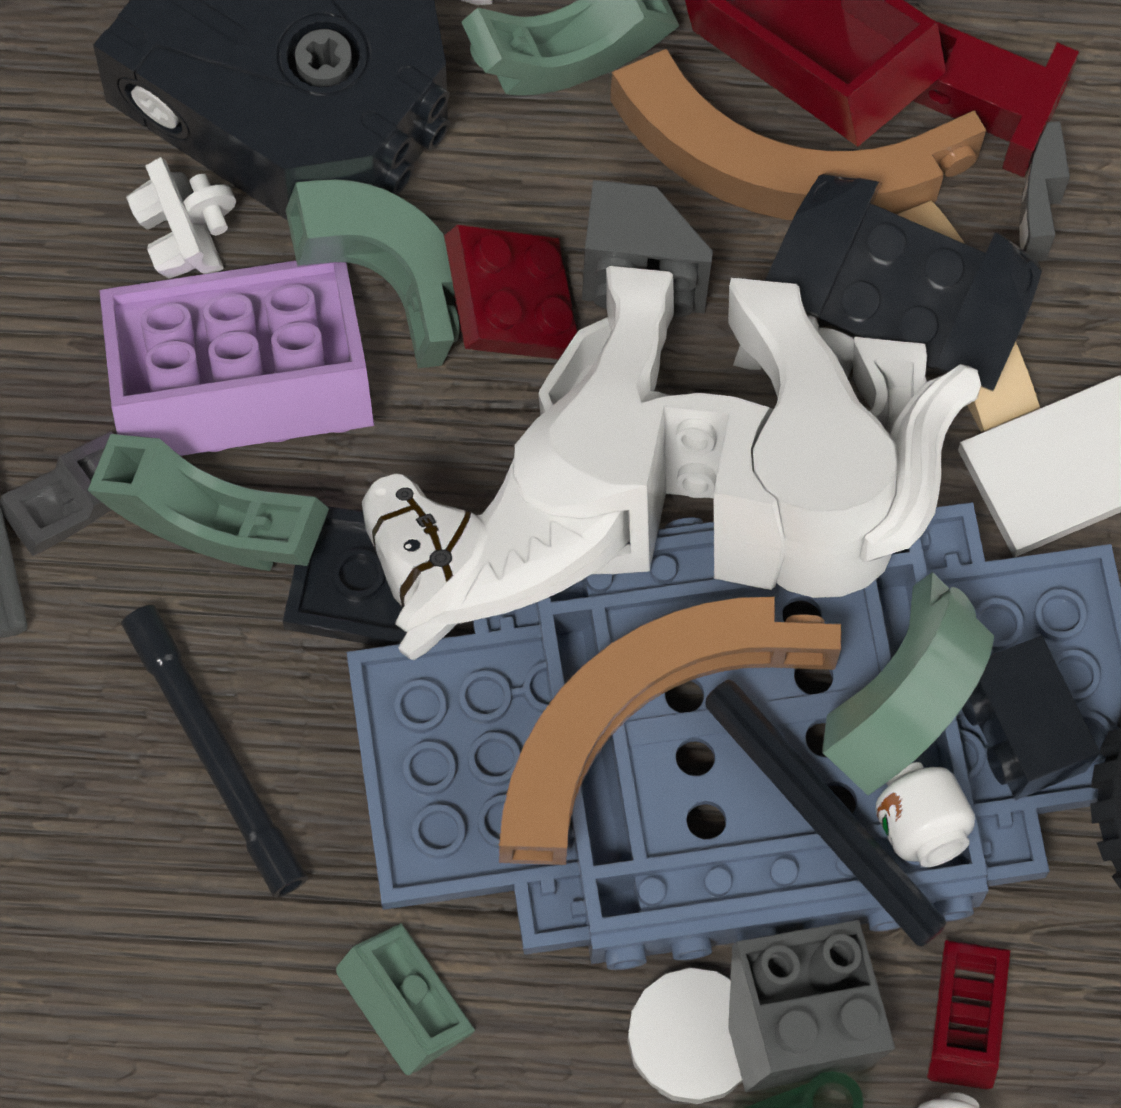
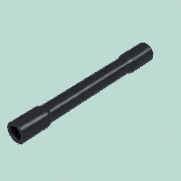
[121,605,308,898]

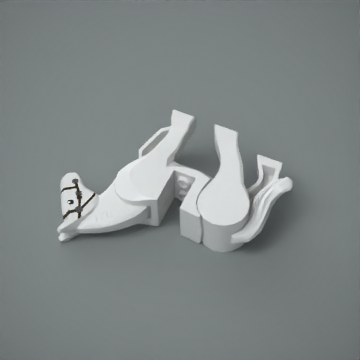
[362,266,981,660]

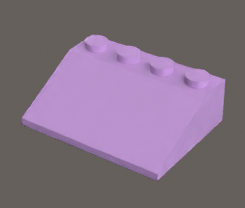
[99,261,374,456]

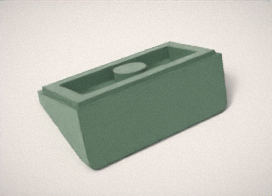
[336,923,475,1075]

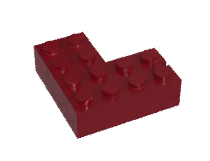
[685,0,946,147]

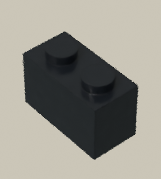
[962,635,1100,801]

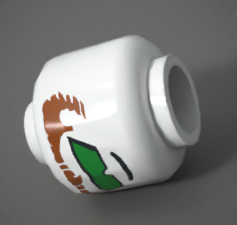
[875,762,975,867]

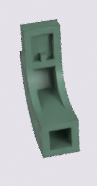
[461,0,679,95]
[286,179,459,368]
[87,434,329,571]
[822,572,994,795]

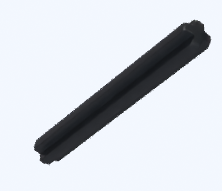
[705,680,946,947]

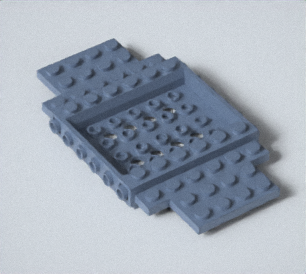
[347,502,1121,970]

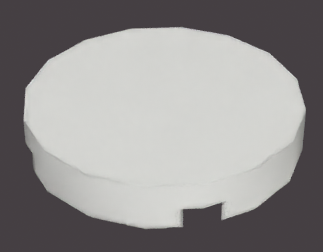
[627,968,742,1104]

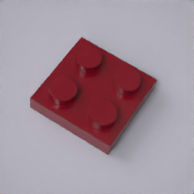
[444,224,577,359]

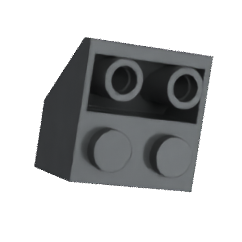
[582,180,713,317]
[728,920,895,1093]

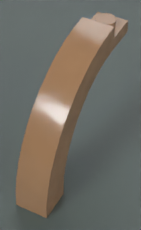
[610,48,986,220]
[499,597,841,865]

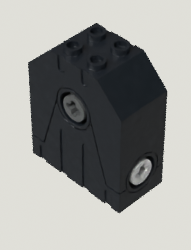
[93,0,450,221]

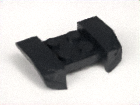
[765,173,1042,392]

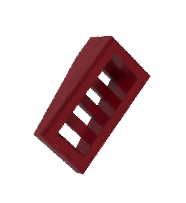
[927,940,1011,1090]

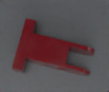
[913,20,1079,177]

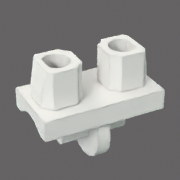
[126,157,236,279]

